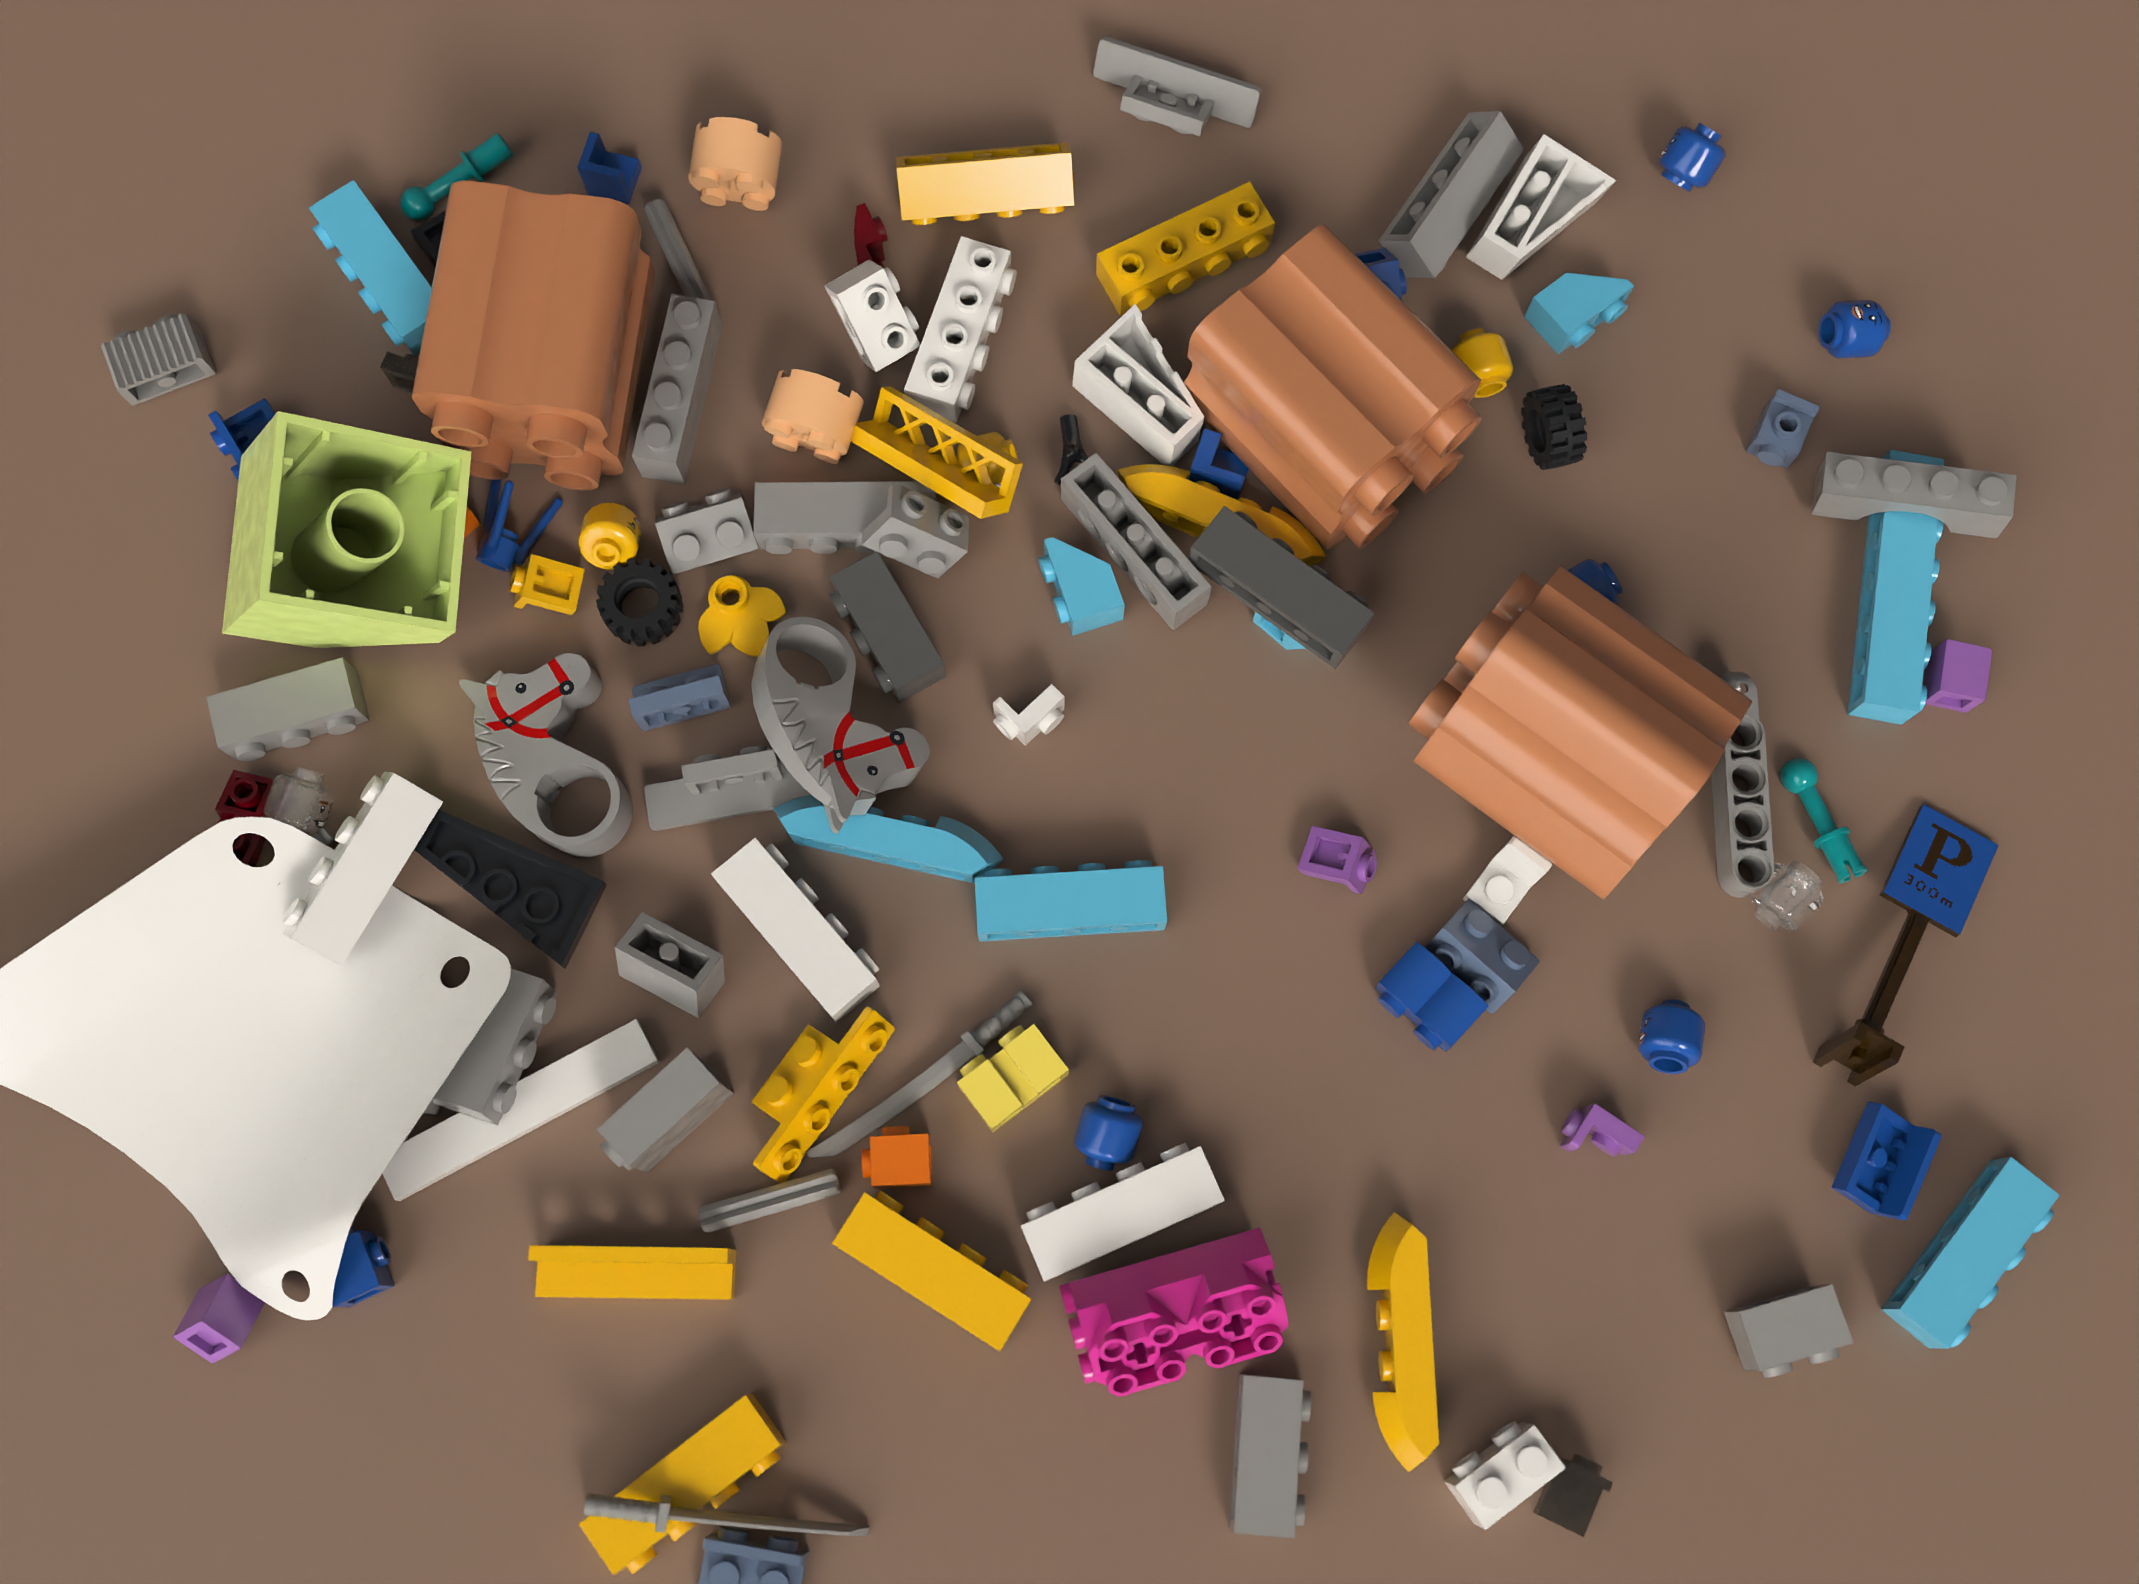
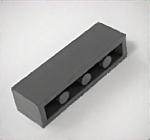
[1189,506,1374,669]

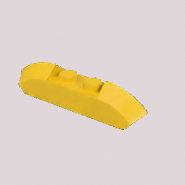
[1116,464,1326,566]
[1367,1212,1439,1472]

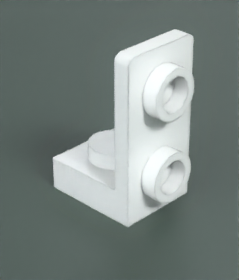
[1463,836,1552,926]

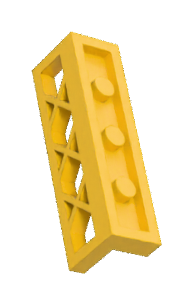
[851,386,1023,519]
[528,1245,737,1300]

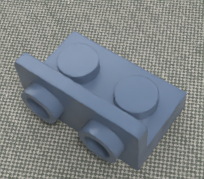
[628,664,732,732]
[698,1527,809,1584]

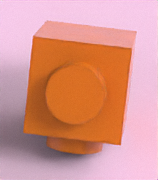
[862,1126,933,1189]

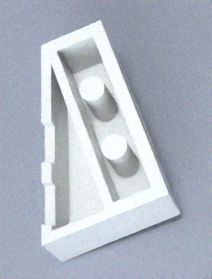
[1466,134,1617,280]
[1072,304,1204,466]

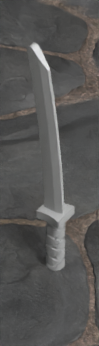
[808,991,1033,1158]
[584,1493,870,1537]

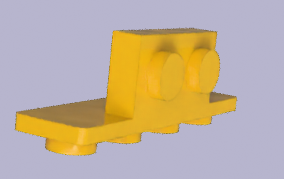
[751,1007,895,1183]

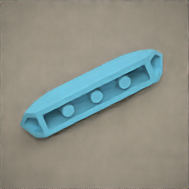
[773,795,1004,883]

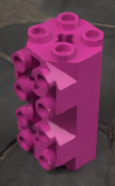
[1059,1228,1289,1397]

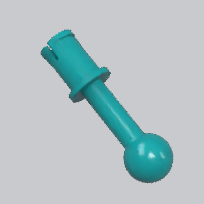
[400,132,514,221]
[1780,758,1867,884]

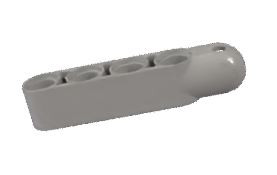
[1711,672,1774,898]

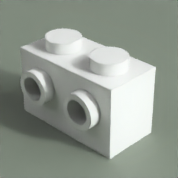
[824,260,920,372]
[1444,1421,1566,1530]

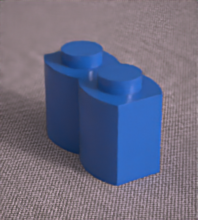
[1375,942,1488,1052]

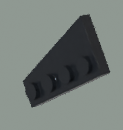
[415,810,607,969]

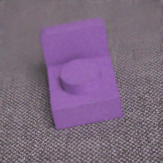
[1297,826,1377,894]
[1560,1104,1645,1157]

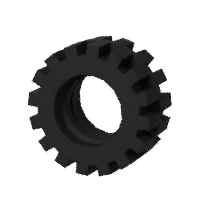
[1521,384,1587,470]
[596,559,683,646]

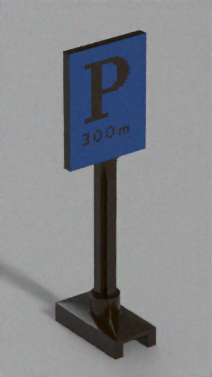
[1813,804,1999,1086]

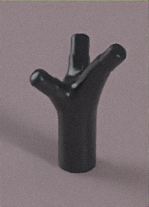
[1054,414,1089,485]

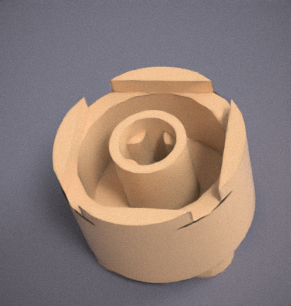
[688,117,782,211]
[762,369,864,464]

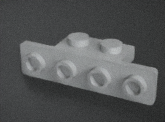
[1093,36,1262,137]
[644,746,811,831]

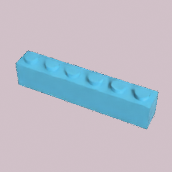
[1847,450,1944,725]

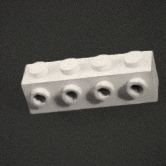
[904,236,1017,423]
[283,772,443,966]
[711,838,880,1023]
[1021,1143,1225,1282]

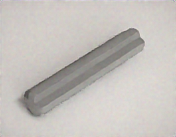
[644,199,711,300]
[698,1169,841,1232]

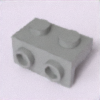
[862,482,969,579]
[655,488,759,575]

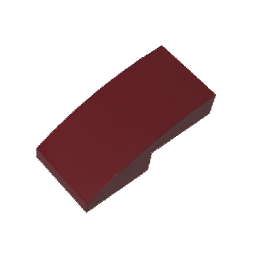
[854,203,888,268]
[215,770,280,867]

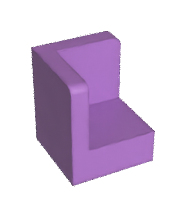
[1924,639,1992,713]
[173,1273,265,1364]

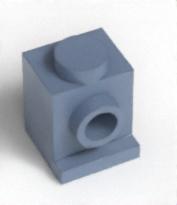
[1745,389,1820,469]

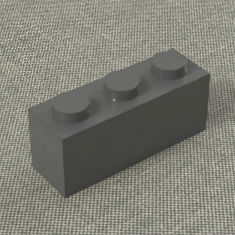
[828,552,946,703]

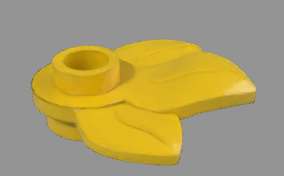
[698,575,786,657]

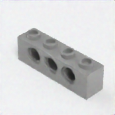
[1061,453,1212,631]

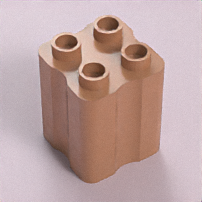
[412,181,655,490]
[1184,224,1482,549]
[1408,566,1752,899]

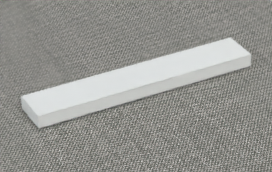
[382,1019,660,1201]

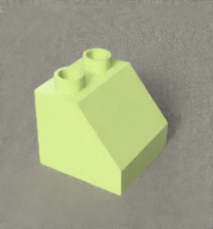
[222,411,472,648]

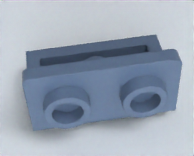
[1425,899,1540,1014]

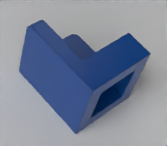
[577,132,642,205]
[1189,428,1249,500]

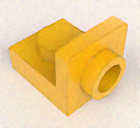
[509,554,585,616]

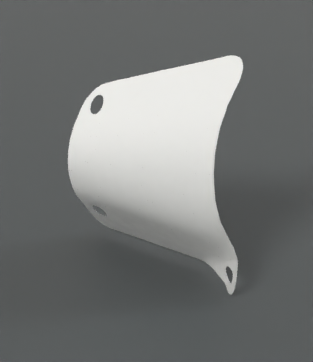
[0,817,511,1320]

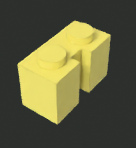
[957,1024,1069,1133]

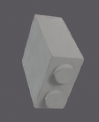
[596,1047,734,1173]

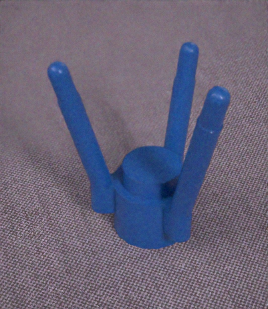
[475,479,563,572]

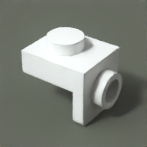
[993,684,1065,746]

